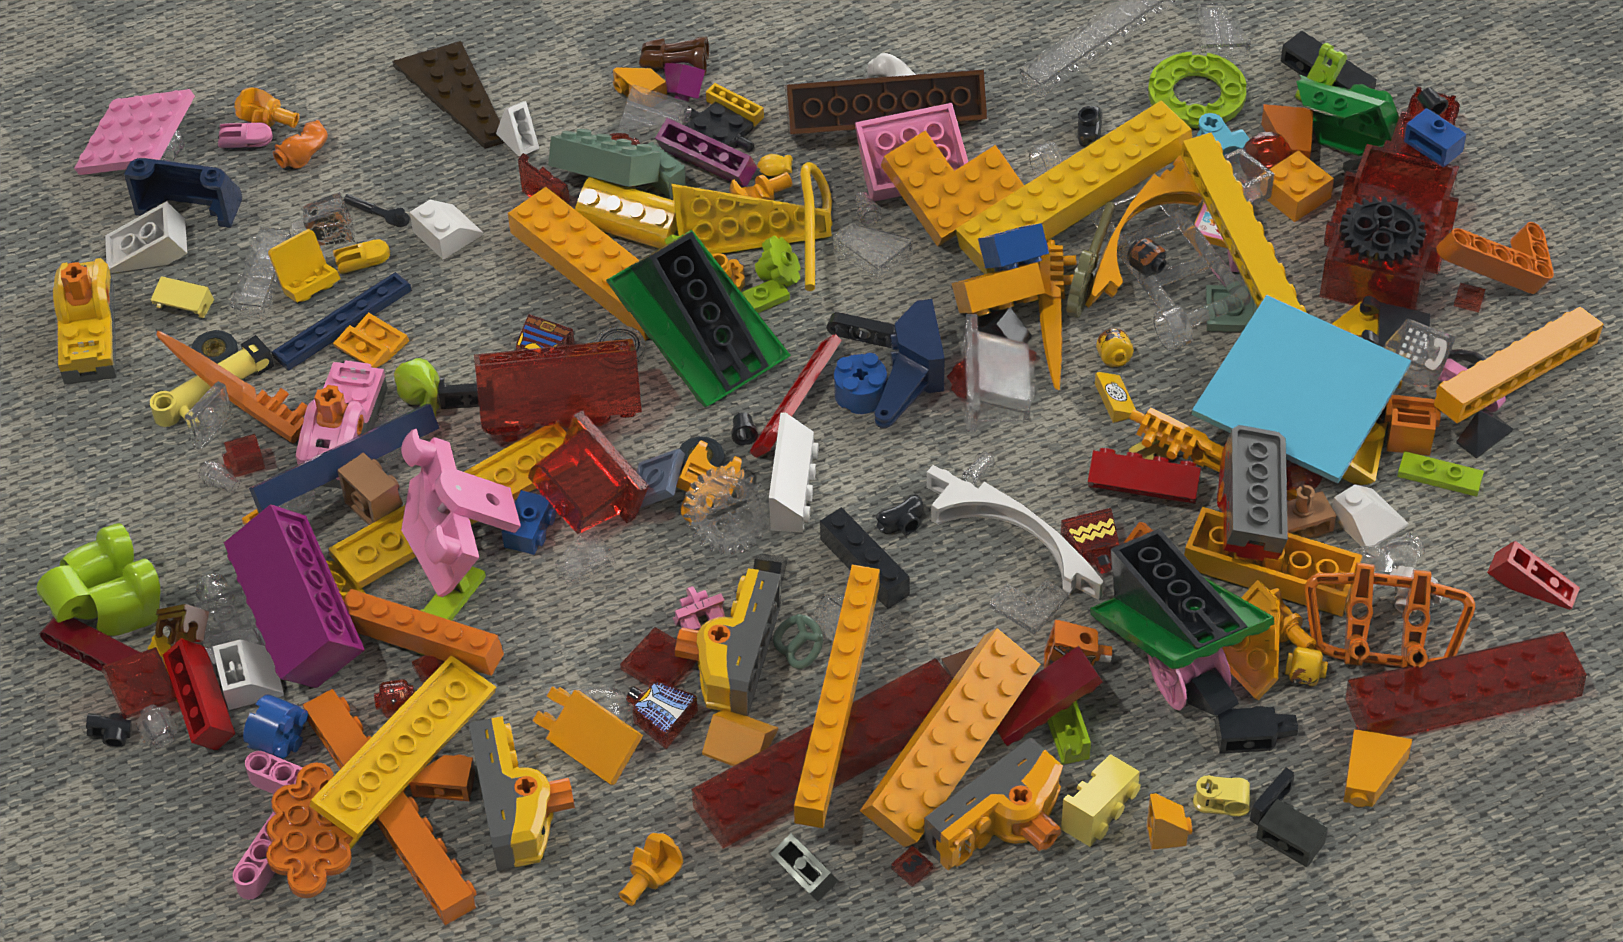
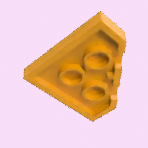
[1222,580,1280,700]

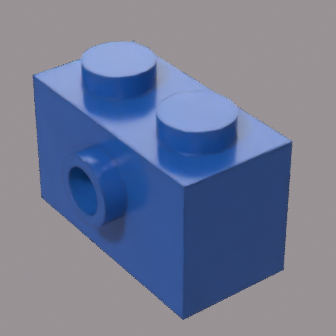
[1404,108,1466,167]
[502,490,556,555]

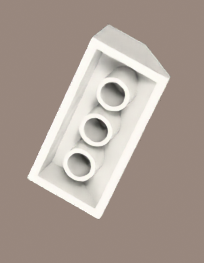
[769,413,819,533]

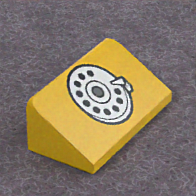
[1095,372,1136,423]

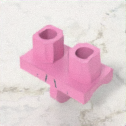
[673,586,725,631]

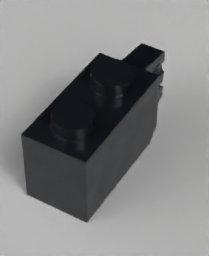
[1215,706,1298,754]

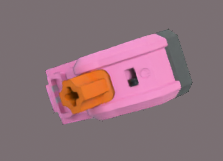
[296,360,388,489]

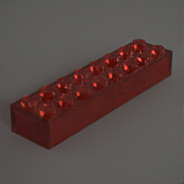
[1345,632,1587,737]

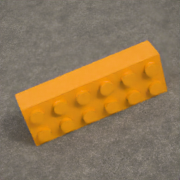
[1184,507,1362,617]

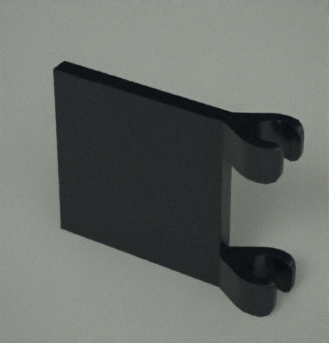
[1360,296,1430,359]

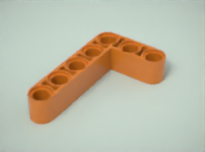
[1436,222,1554,294]

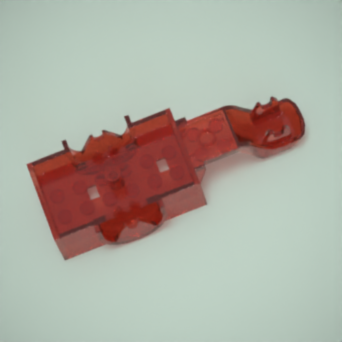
[1319,87,1460,310]

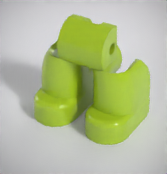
[36,523,161,636]

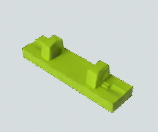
[417,566,486,656]

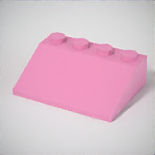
[855,103,968,202]

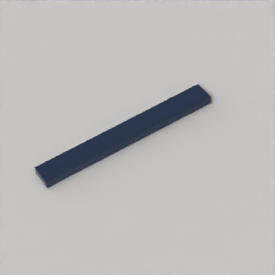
[249,404,439,513]

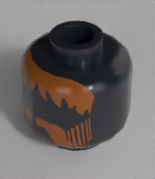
[1127,238,1167,276]

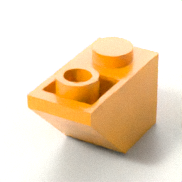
[613,67,667,112]

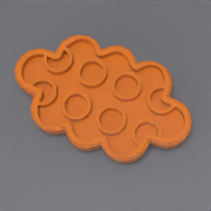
[266,762,354,898]

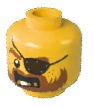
[1096,328,1134,367]
[1285,647,1328,686]

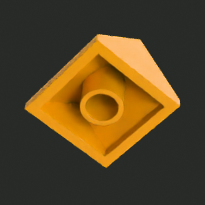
[702,710,778,774]

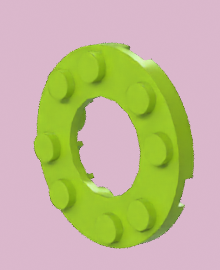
[1148,52,1246,128]

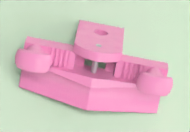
[401,429,521,597]

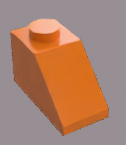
[410,754,476,802]

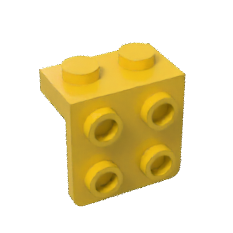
[268,229,341,303]

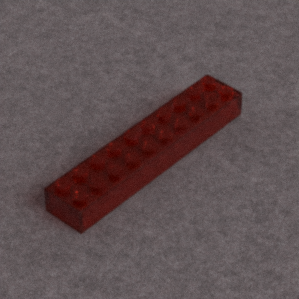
[691,658,953,849]

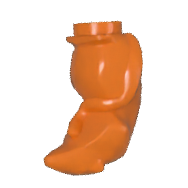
[273,120,328,169]

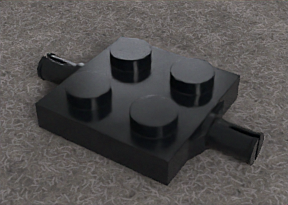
[683,101,754,152]

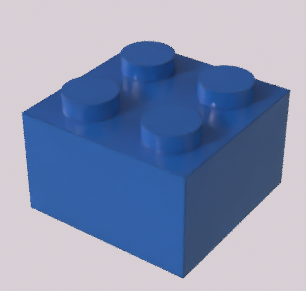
[978,223,1049,272]

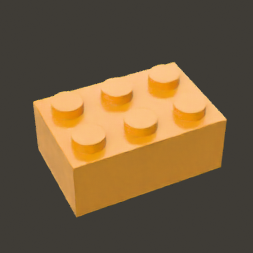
[951,262,1045,317]

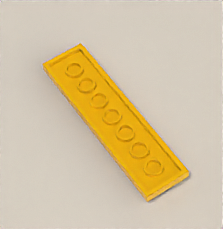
[310,655,496,840]

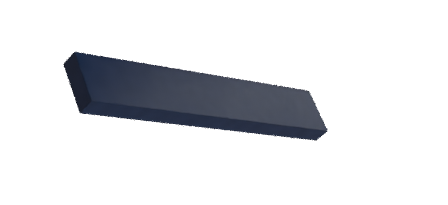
[272,272,412,371]

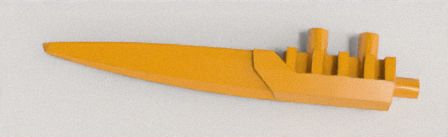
[1038,239,1077,390]
[1129,407,1297,501]

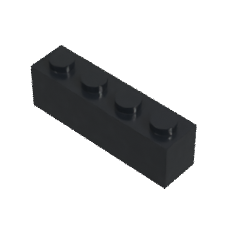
[1280,31,1377,89]
[820,507,910,609]

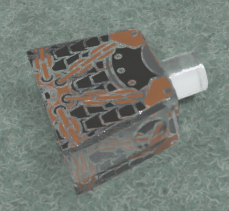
[292,192,355,246]

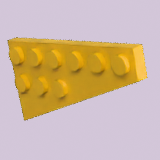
[671,184,832,255]

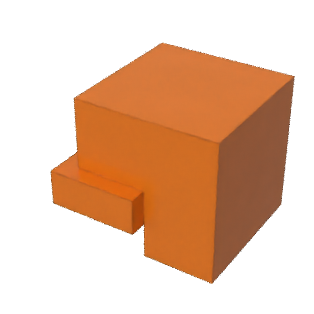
[1385,395,1441,456]

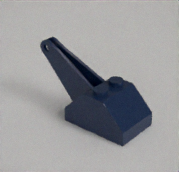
[875,299,945,428]

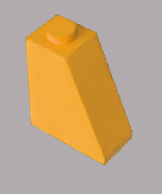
[1343,729,1412,807]

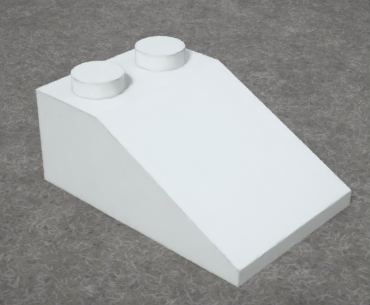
[105,201,187,273]

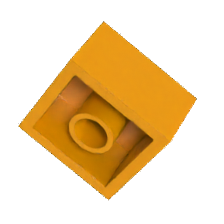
[1259,151,1334,222]

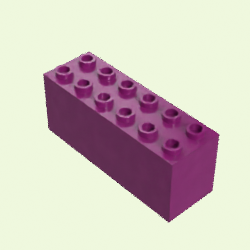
[224,504,365,688]

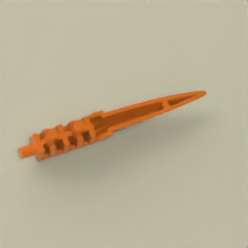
[156,331,307,444]

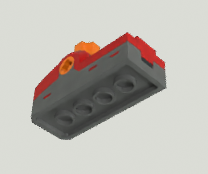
[1217,425,1288,561]

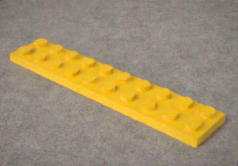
[328,420,586,590]

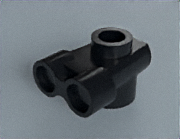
[86,713,132,747]

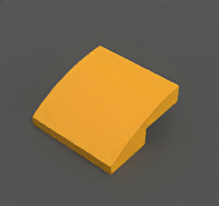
[333,312,409,368]

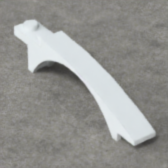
[927,465,1103,600]

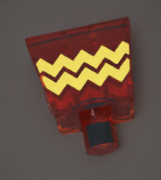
[1060,508,1119,574]

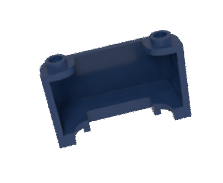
[124,158,242,228]

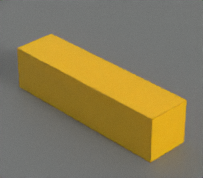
[706,83,764,126]

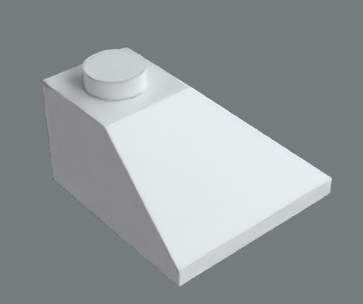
[1332,485,1409,552]

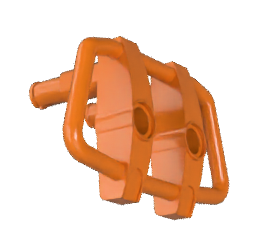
[1304,562,1475,673]

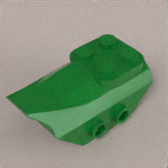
[1296,75,1400,157]

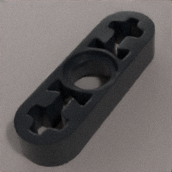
[826,312,895,349]

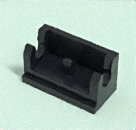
[438,374,494,409]

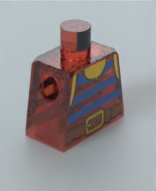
[516,314,575,376]

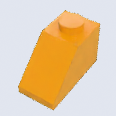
[1146,793,1192,850]

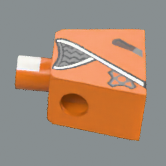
[1044,620,1112,668]

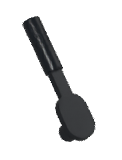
[343,194,410,227]

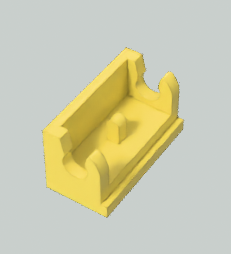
[151,276,214,318]

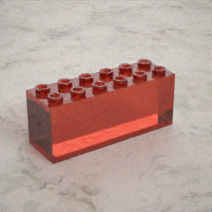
[474,339,642,431]

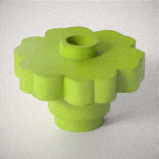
[755,236,801,287]

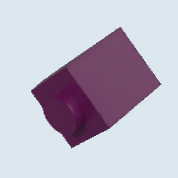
[664,63,705,102]

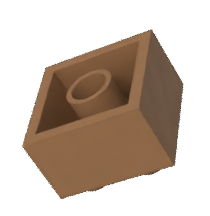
[338,453,403,525]

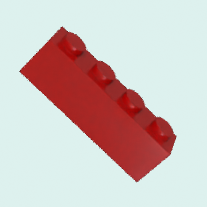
[1087,448,1201,504]
[163,638,235,750]

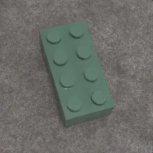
[548,129,661,187]

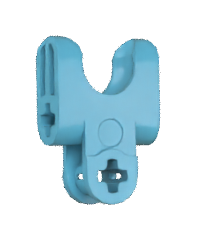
[1197,113,1260,171]

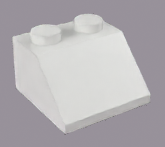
[410,200,483,259]

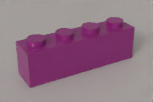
[655,118,757,187]

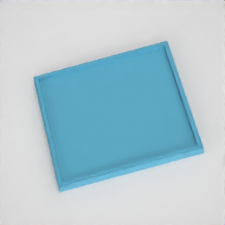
[1192,295,1411,483]

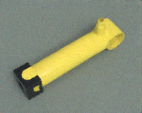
[150,335,274,427]

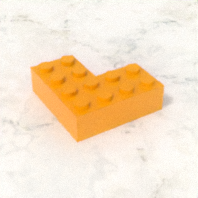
[880,130,1024,246]

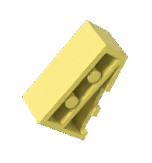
[1061,754,1141,847]

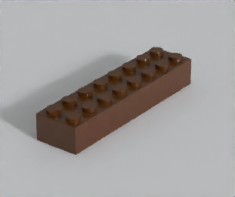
[785,69,987,135]

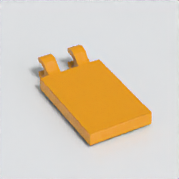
[532,686,644,785]

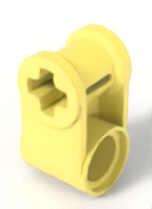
[1193,775,1250,816]

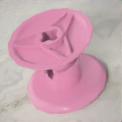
[1148,648,1231,711]

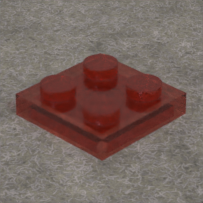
[620,627,697,697]
[102,647,177,719]

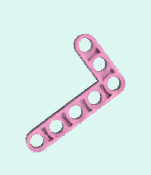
[233,751,303,900]

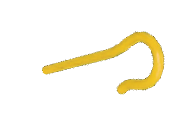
[800,162,833,291]

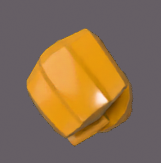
[234,87,299,128]
[729,172,793,201]
[1270,588,1316,649]
[618,833,683,906]

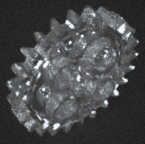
[683,466,770,555]

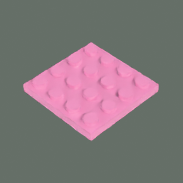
[74,89,195,175]

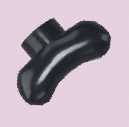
[1078,106,1103,147]
[876,494,924,535]

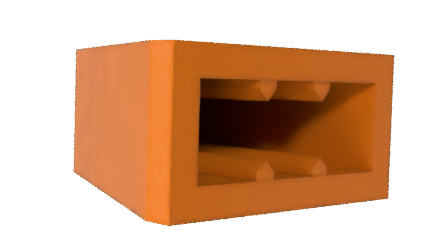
[1261,104,1313,161]

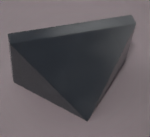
[1456,410,1513,459]

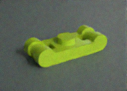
[1295,43,1347,102]

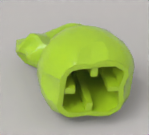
[394,358,439,417]

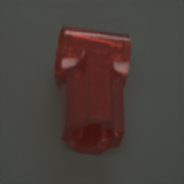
[1286,463,1323,490]

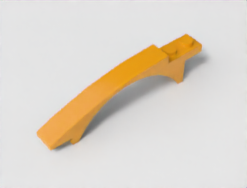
[1085,154,1203,308]

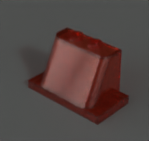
[528,411,649,535]

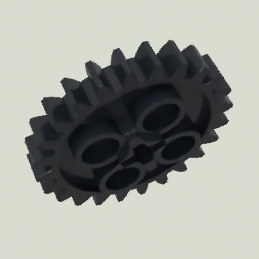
[1339,196,1426,267]

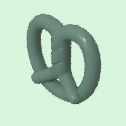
[773,614,823,669]

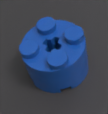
[834,353,887,414]
[243,694,308,759]

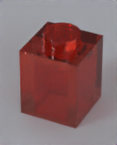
[222,433,266,478]

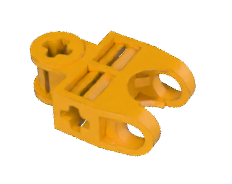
[676,440,742,523]

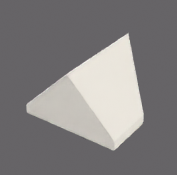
[496,101,539,156]

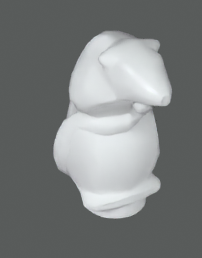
[867,53,916,78]

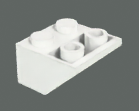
[213,639,284,710]

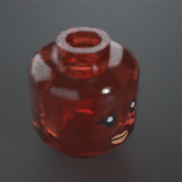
[374,679,415,718]

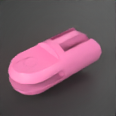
[218,123,273,148]

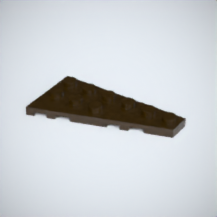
[392,41,505,149]

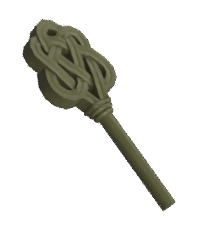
[1066,202,1116,318]

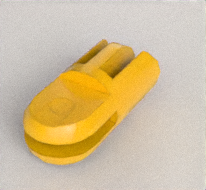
[333,239,390,274]

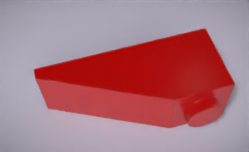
[1487,540,1580,610]

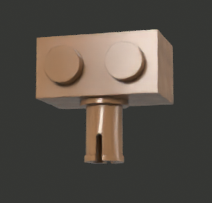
[1287,485,1336,539]

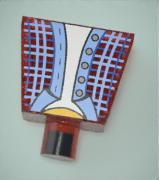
[626,681,698,749]

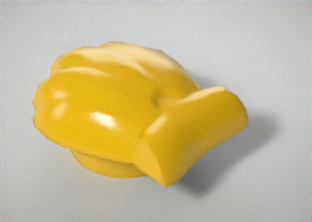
[757,154,793,177]

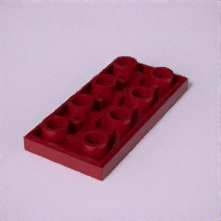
[996,646,1103,746]

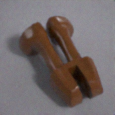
[639,36,709,76]

